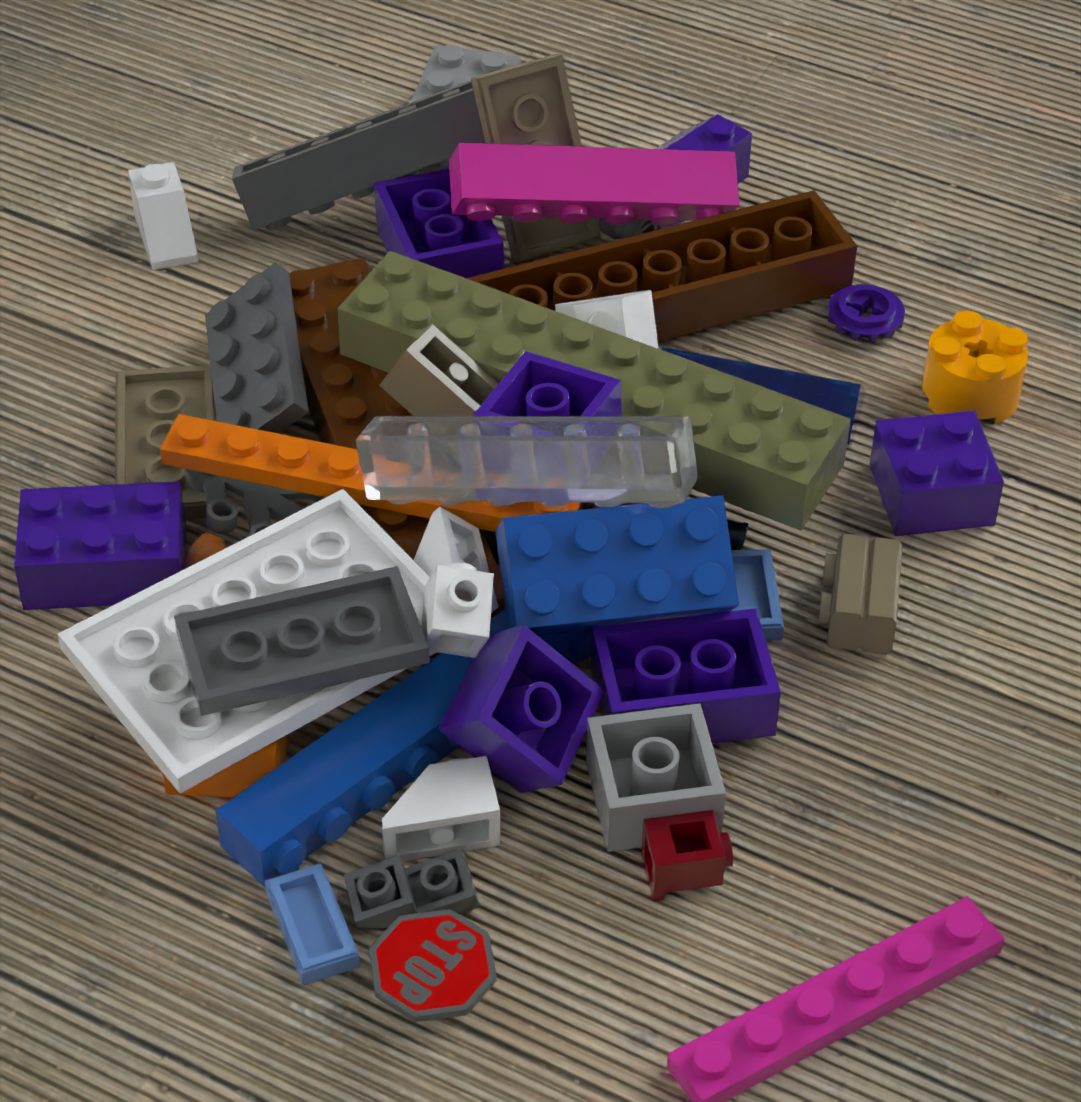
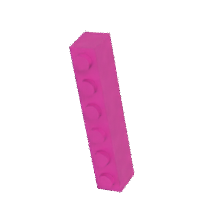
[449,143,740,226]

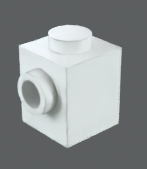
[422,563,494,658]

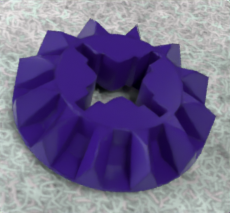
[828,284,905,343]

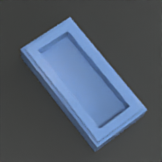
[731,549,784,641]
[264,863,360,986]

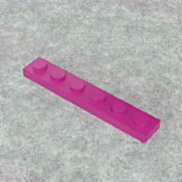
[667,896,1005,1102]

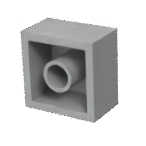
[586,703,726,852]

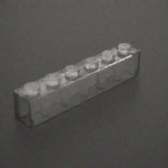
[355,416,698,508]

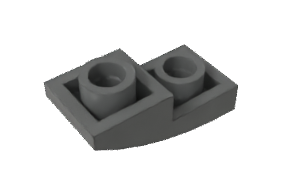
[344,848,480,929]

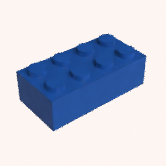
[495,495,739,636]

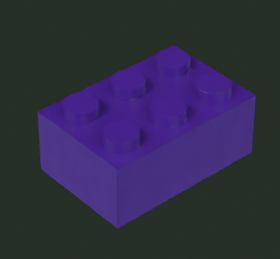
[374,169,505,278]
[14,481,186,610]
[591,608,781,743]

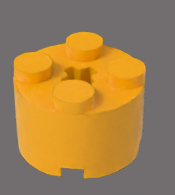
[922,310,1029,424]

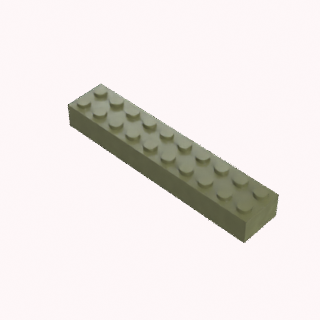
[338,251,851,531]

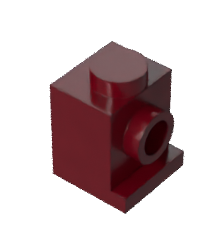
[641,810,733,902]

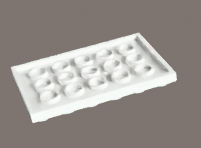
[58,489,436,793]

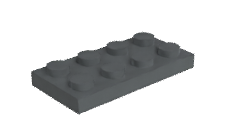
[205,262,308,434]
[174,566,430,716]

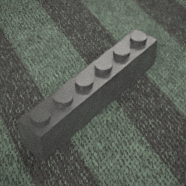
[232,80,486,230]

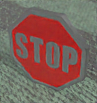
[369,909,497,1022]

